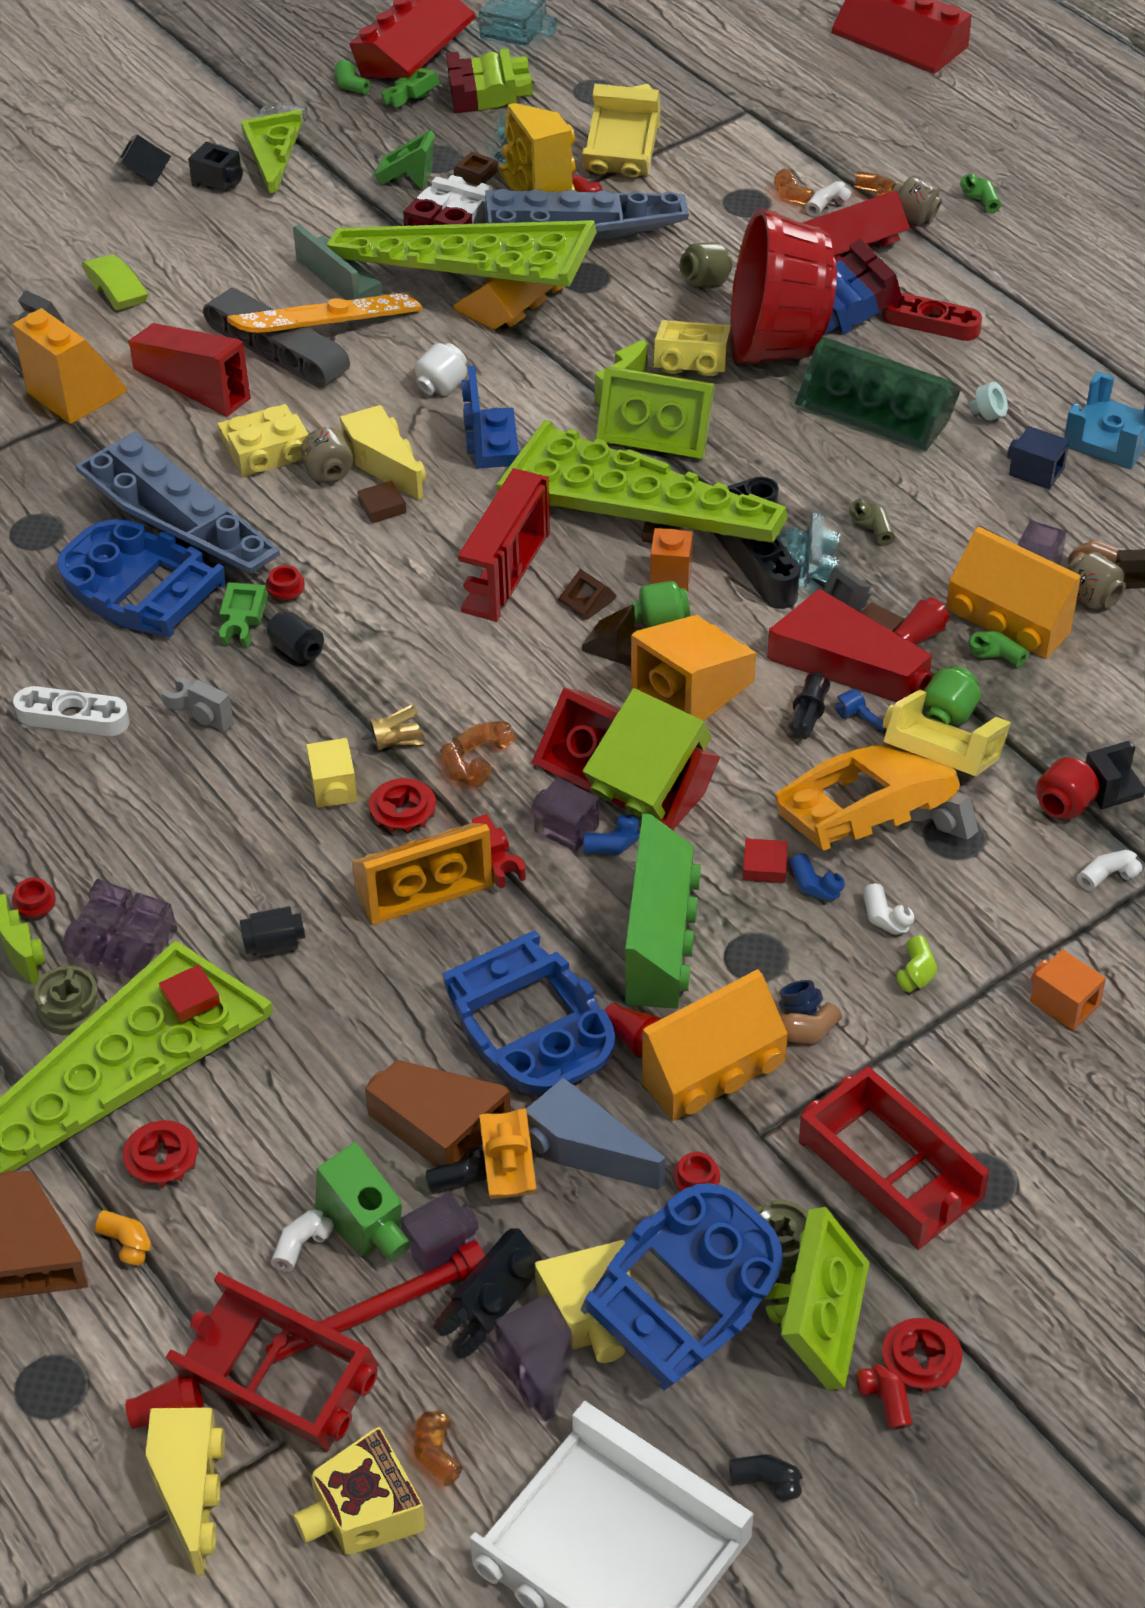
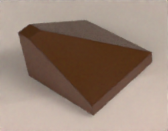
[557,569,617,620]

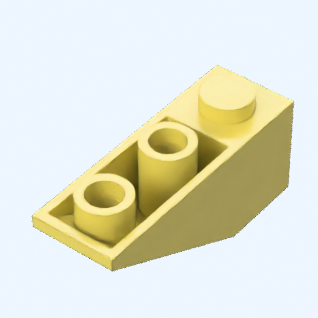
[340,405,427,500]
[145,1408,225,1575]

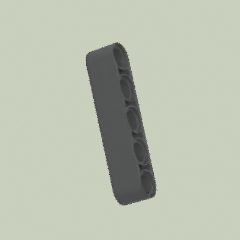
[203,288,350,388]

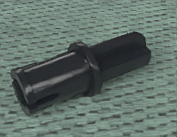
[788,672,831,740]

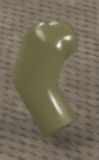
[849,499,895,546]

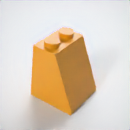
[12,308,127,424]
[631,615,756,721]

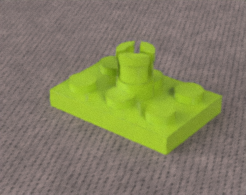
[596,366,715,459]
[765,1207,870,1390]

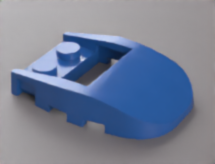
[57,519,225,637]
[442,930,615,1094]
[580,1183,783,1391]

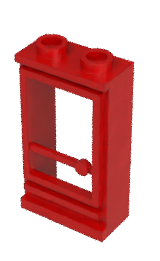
[457,468,550,622]
[799,1066,990,1250]
[165,1272,379,1452]

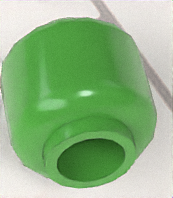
[632,581,691,628]
[923,666,982,727]

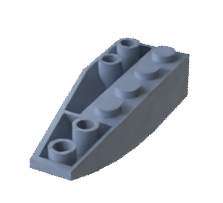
[483,189,689,242]
[75,431,280,574]

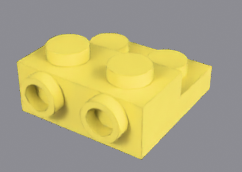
[653,320,731,376]
[217,404,308,478]

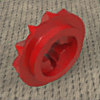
[369,778,436,834]
[123,1120,199,1188]
[882,1318,962,1394]

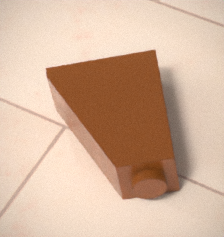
[365,1060,511,1167]
[0,1171,88,1299]

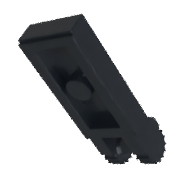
[433,1228,543,1359]

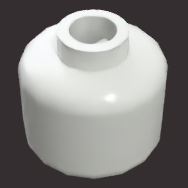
[414,343,467,396]

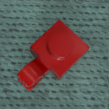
[471,814,526,888]

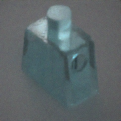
[479,0,557,46]

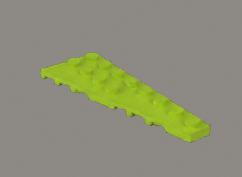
[326,220,597,287]
[496,420,788,543]
[0,940,273,1174]

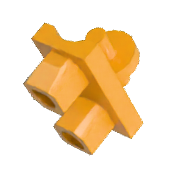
[479,1108,537,1200]

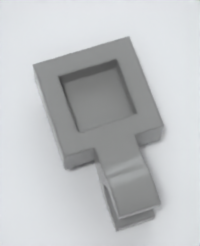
[161,677,234,732]
[910,792,979,840]

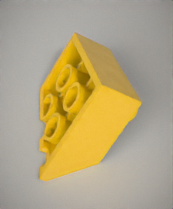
[499,103,576,192]

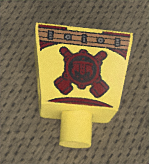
[293,1427,426,1555]

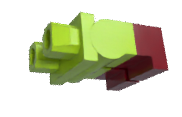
[446,48,533,114]

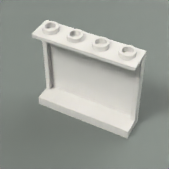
[470,1400,753,1608]

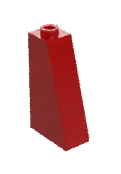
[128,323,251,417]
[767,589,932,702]

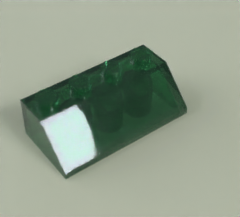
[794,336,962,451]

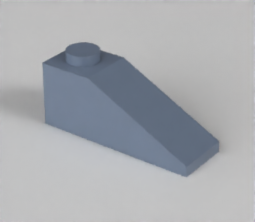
[526,1078,665,1190]

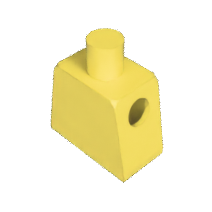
[535,1240,631,1363]

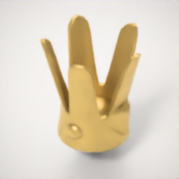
[362,704,425,751]

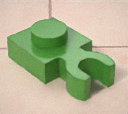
[381,68,440,108]
[219,582,268,648]

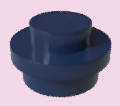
[778,980,823,1015]

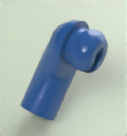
[583,814,640,855]
[789,854,845,902]

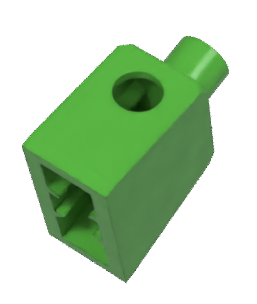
[315,1142,411,1262]

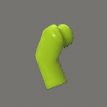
[896,936,937,993]

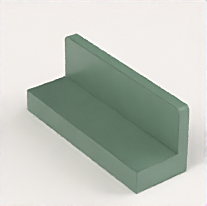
[293,224,383,300]

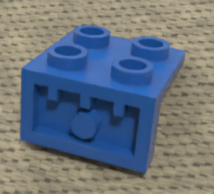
[461,366,519,469]

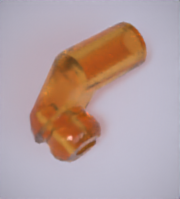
[774,169,814,205]
[854,171,896,196]
[452,720,516,755]
[440,743,491,787]
[414,1410,463,1487]

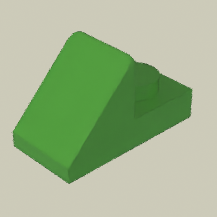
[374,130,435,190]

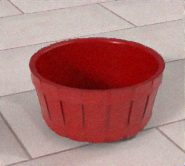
[730,208,837,364]

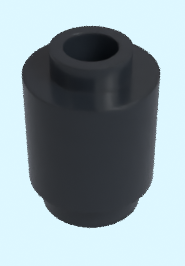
[267,611,324,664]
[239,906,305,957]

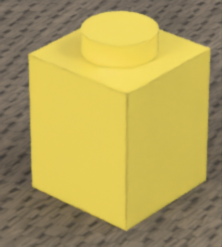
[306,738,358,808]

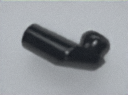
[426,1147,487,1193]
[729,1454,803,1500]

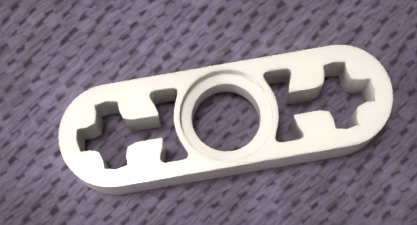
[13,686,130,736]

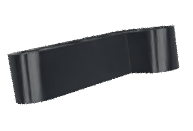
[713,476,800,609]

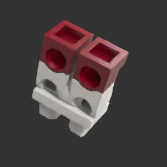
[403,175,493,226]

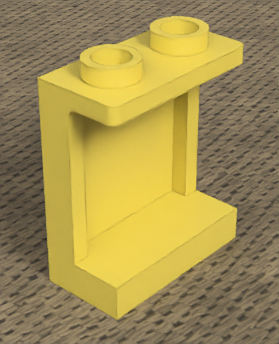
[582,84,661,177]
[883,690,1011,777]

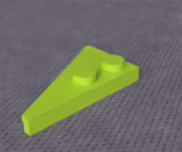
[241,109,303,193]

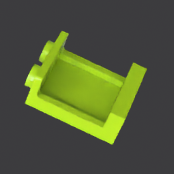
[582,688,712,820]

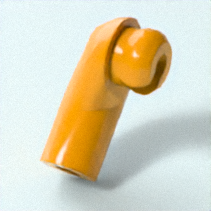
[95,1210,151,1266]

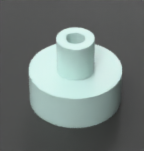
[969,382,1008,421]

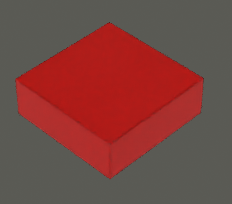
[743,838,788,883]
[159,964,221,1023]

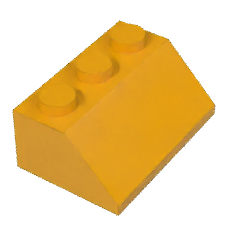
[453,277,563,329]
[946,527,1081,659]
[352,823,493,925]
[642,969,788,1122]

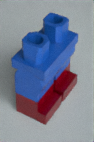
[824,238,902,335]

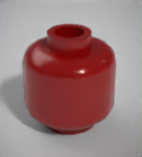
[1036,757,1099,820]

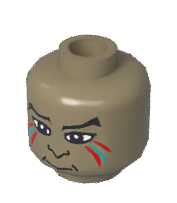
[893,176,942,226]
[300,428,353,482]
[1067,552,1126,610]

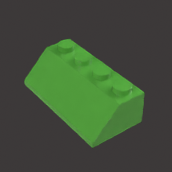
[625,814,701,1009]

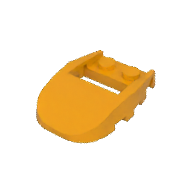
[775,744,960,851]

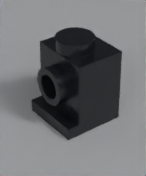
[188,141,243,191]

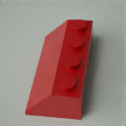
[349,0,476,78]
[832,0,972,74]
[802,190,910,262]
[532,687,721,830]

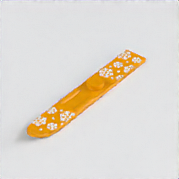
[227,292,422,333]

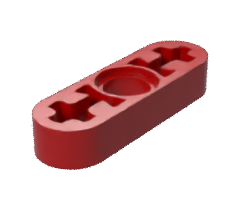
[882,292,982,341]

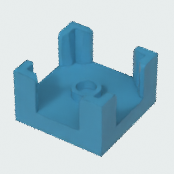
[1064,371,1145,470]

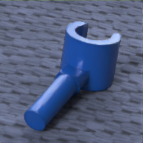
[835,689,887,734]

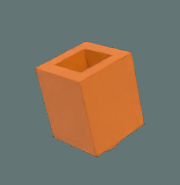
[650,528,693,591]
[1030,949,1106,1031]

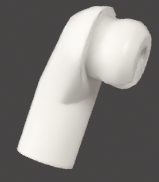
[805,181,851,217]
[1077,849,1142,891]
[863,883,914,935]
[271,1210,334,1272]

